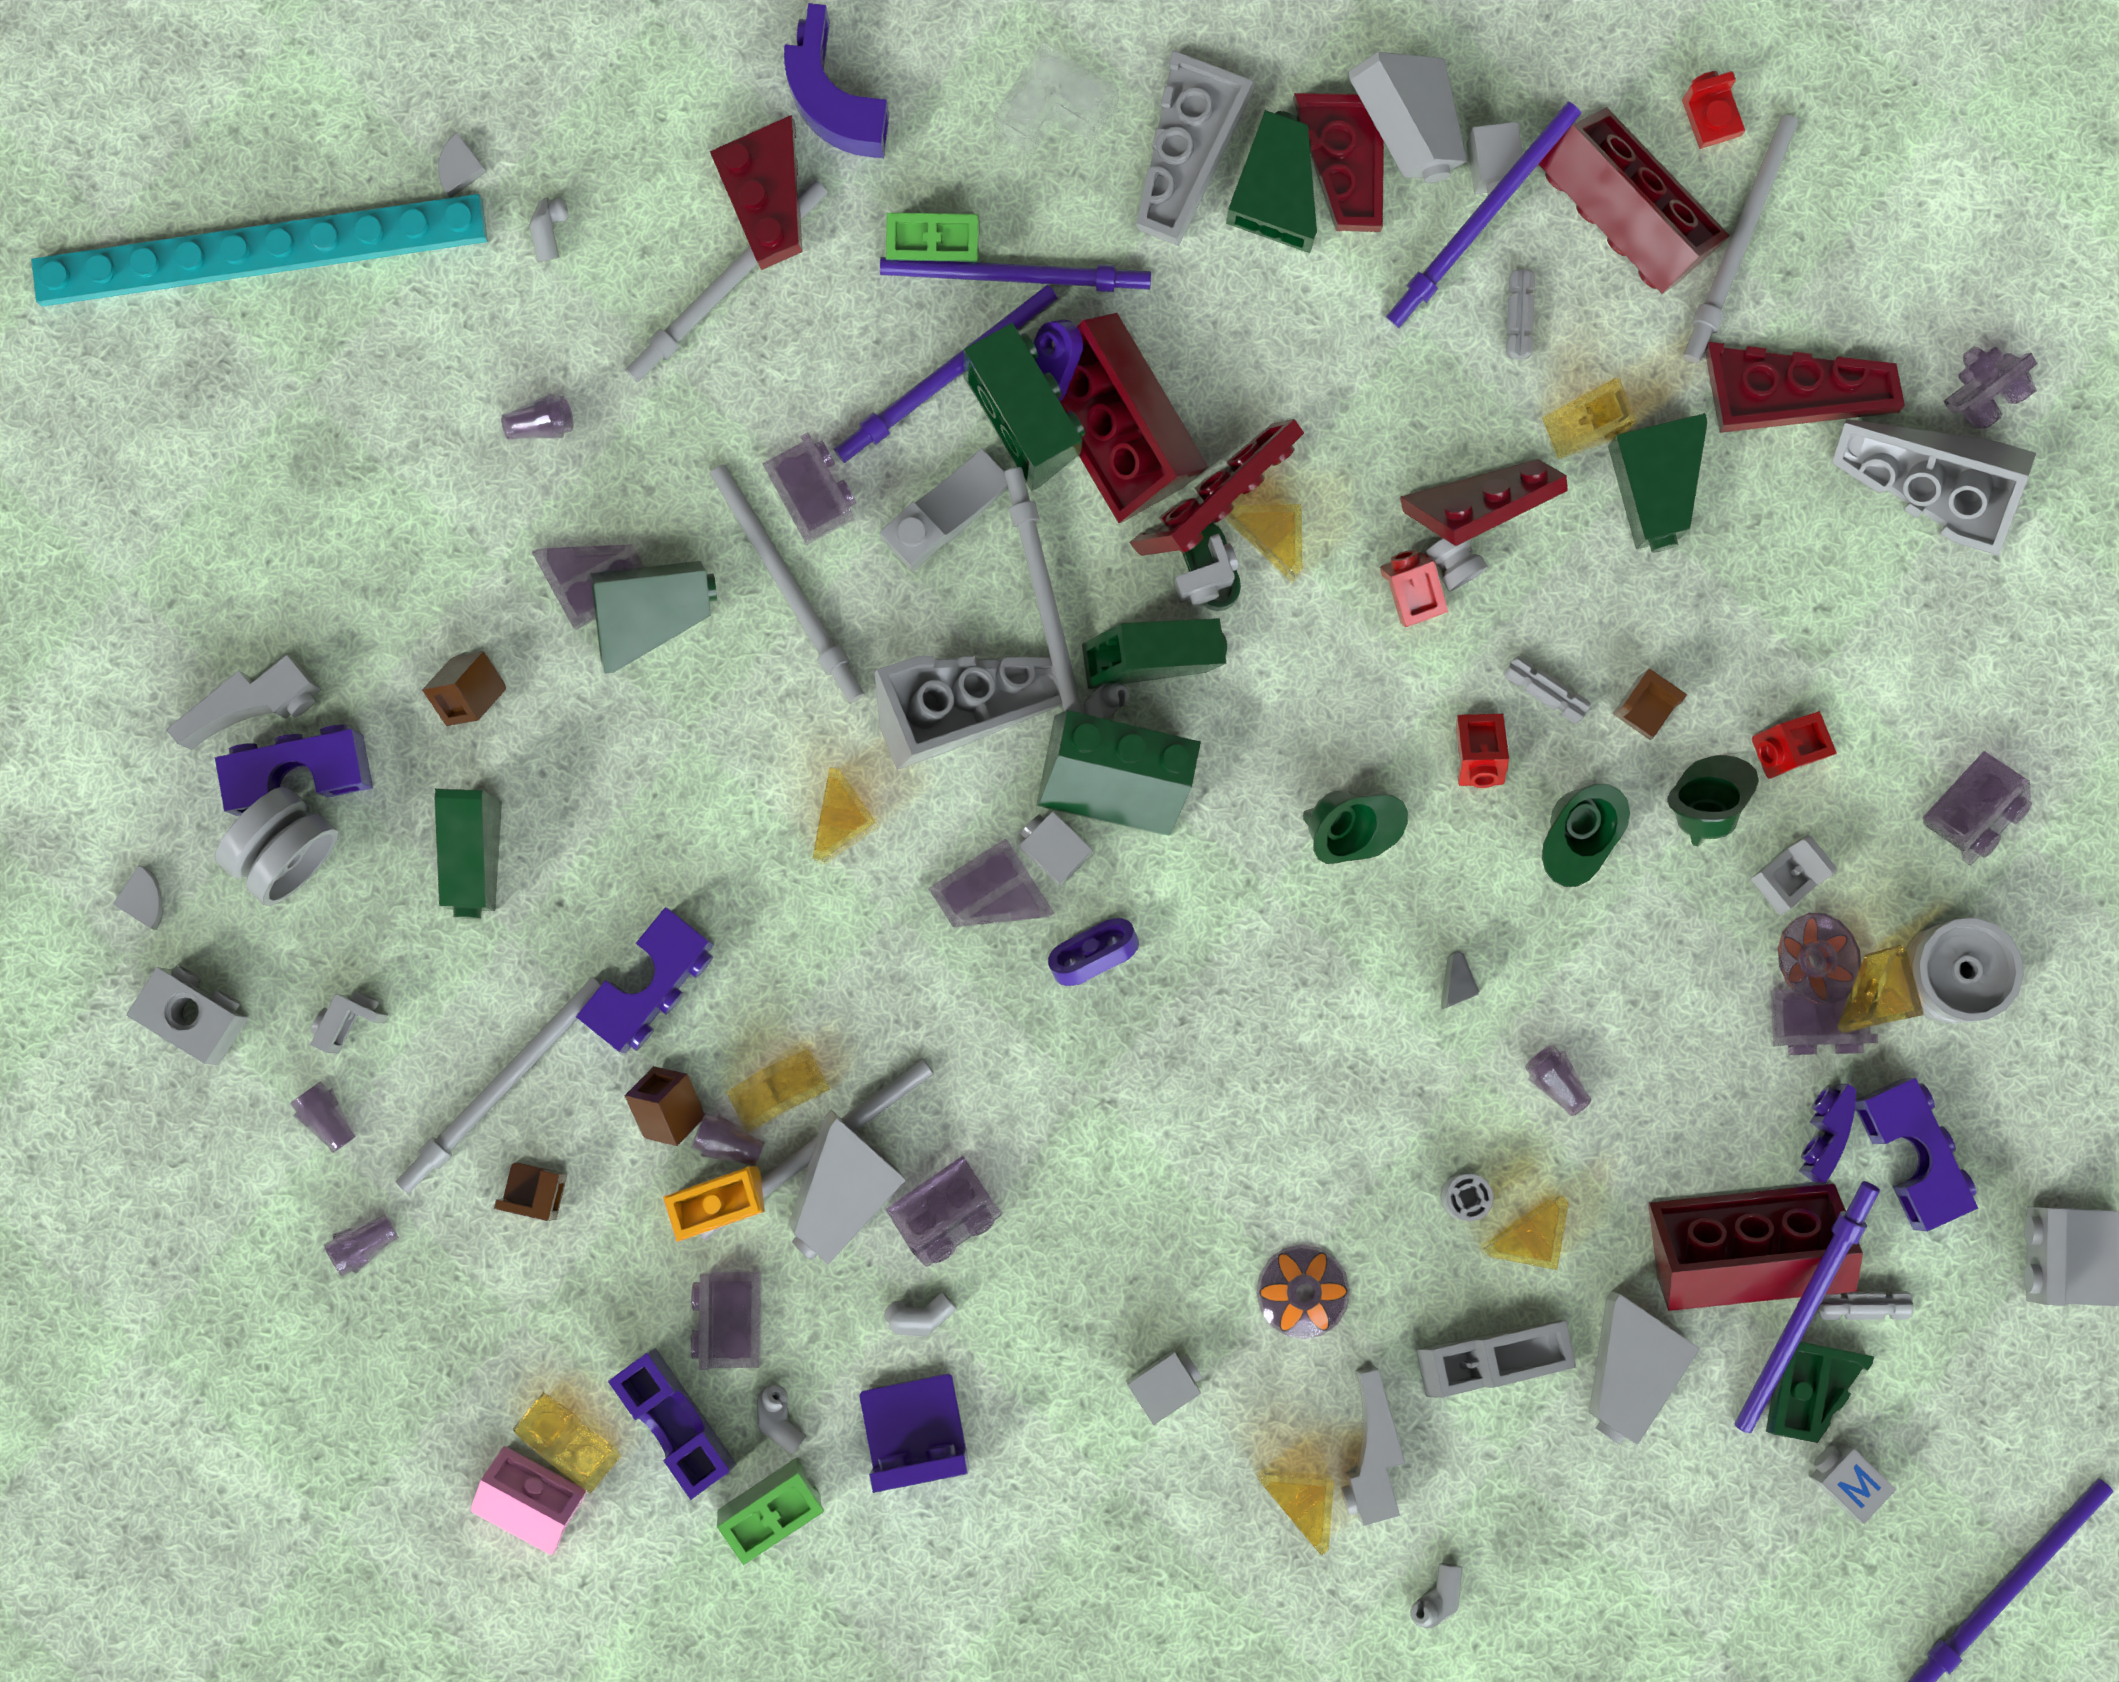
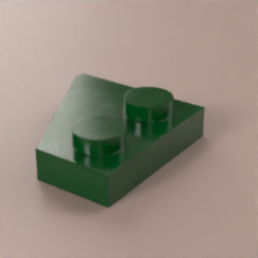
[1766,1341,1874,1443]

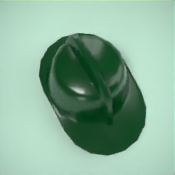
[1667,755,1759,847]
[1542,784,1630,887]
[1302,790,1408,864]

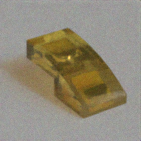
[513,1391,621,1494]

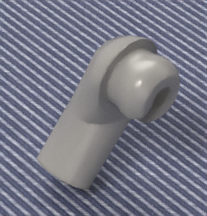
[884,1292,957,1336]

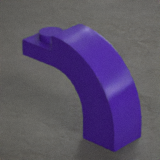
[784,3,890,159]

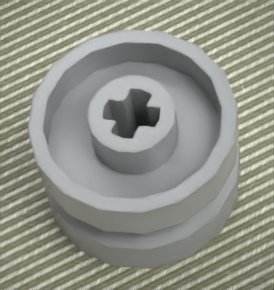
[215,786,338,906]
[1899,918,2024,1024]

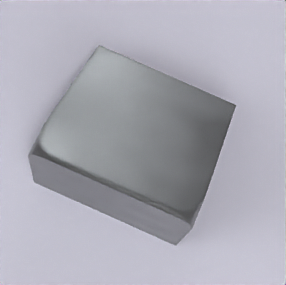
[1441,951,1480,1010]

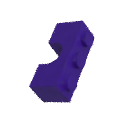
[214,724,373,817]
[576,907,714,1053]
[1855,1078,1978,1232]
[608,1348,737,1500]

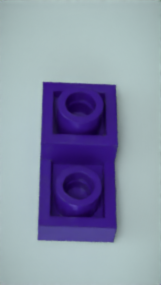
[1799,1084,1856,1183]

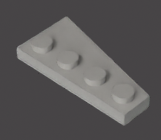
[1136,50,1255,246]

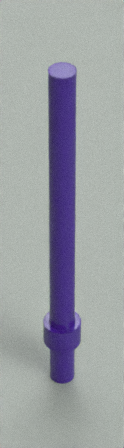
[1386,101,1582,328]
[880,257,1151,292]
[833,285,1058,463]
[1734,1181,1880,1433]
[1908,1478,2114,1682]

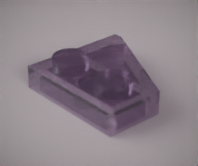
[532,544,645,630]
[928,839,1054,928]

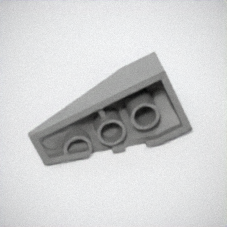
[1832,419,2036,556]
[874,656,1062,770]

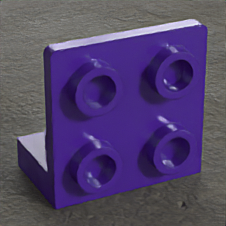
[859,1373,970,1493]

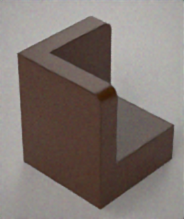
[422,651,506,726]
[1612,668,1687,740]
[624,1066,705,1146]
[494,1162,568,1221]

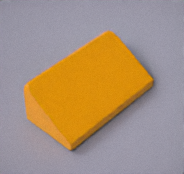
[663,1166,765,1242]

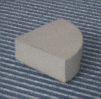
[438,132,486,198]
[113,865,163,930]

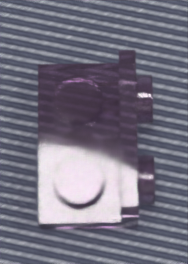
[762,432,857,545]
[1923,751,2032,866]
[1771,988,1878,1055]
[885,1156,1002,1267]
[691,1271,762,1370]

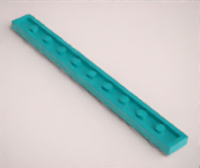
[31,194,488,307]

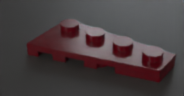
[1705,342,1905,433]
[1129,419,1304,556]

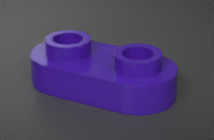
[1033,319,1083,401]
[1048,918,1139,986]

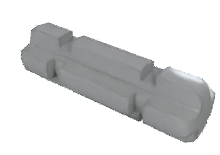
[1506,269,1535,360]
[1505,656,1591,723]
[1818,1291,1914,1320]

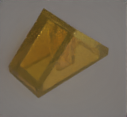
[1542,378,1636,459]
[1227,504,1303,584]
[812,767,879,864]
[1837,945,1924,1033]
[726,1048,831,1134]
[1479,1194,1569,1270]
[1256,1469,1334,1556]

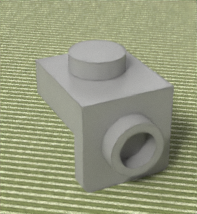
[1174,534,1239,605]
[1751,835,1837,915]
[310,990,388,1054]

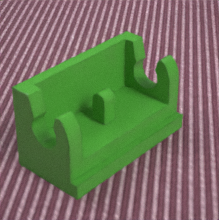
[886,213,980,262]
[717,1457,824,1565]

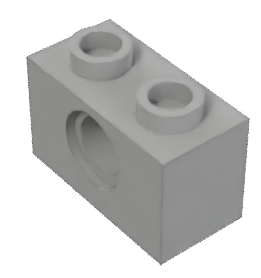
[126,965,249,1065]

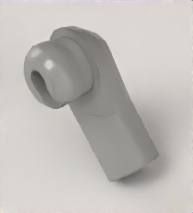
[529,197,569,262]
[1083,682,1129,719]
[757,1384,806,1455]
[1410,1563,1463,1628]

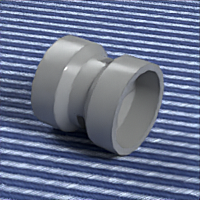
[1425,539,1489,591]
[1440,1173,1494,1221]

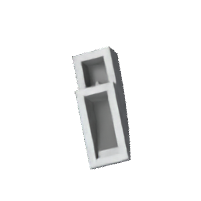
[1416,1320,1576,1398]

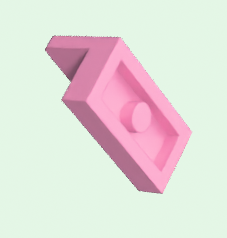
[471,1446,587,1555]

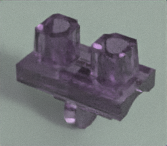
[1943,346,2038,429]

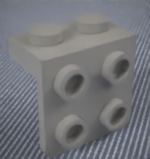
[2024,1206,2119,1306]

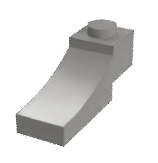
[879,448,1008,572]
[166,655,322,750]
[1341,1365,1405,1526]

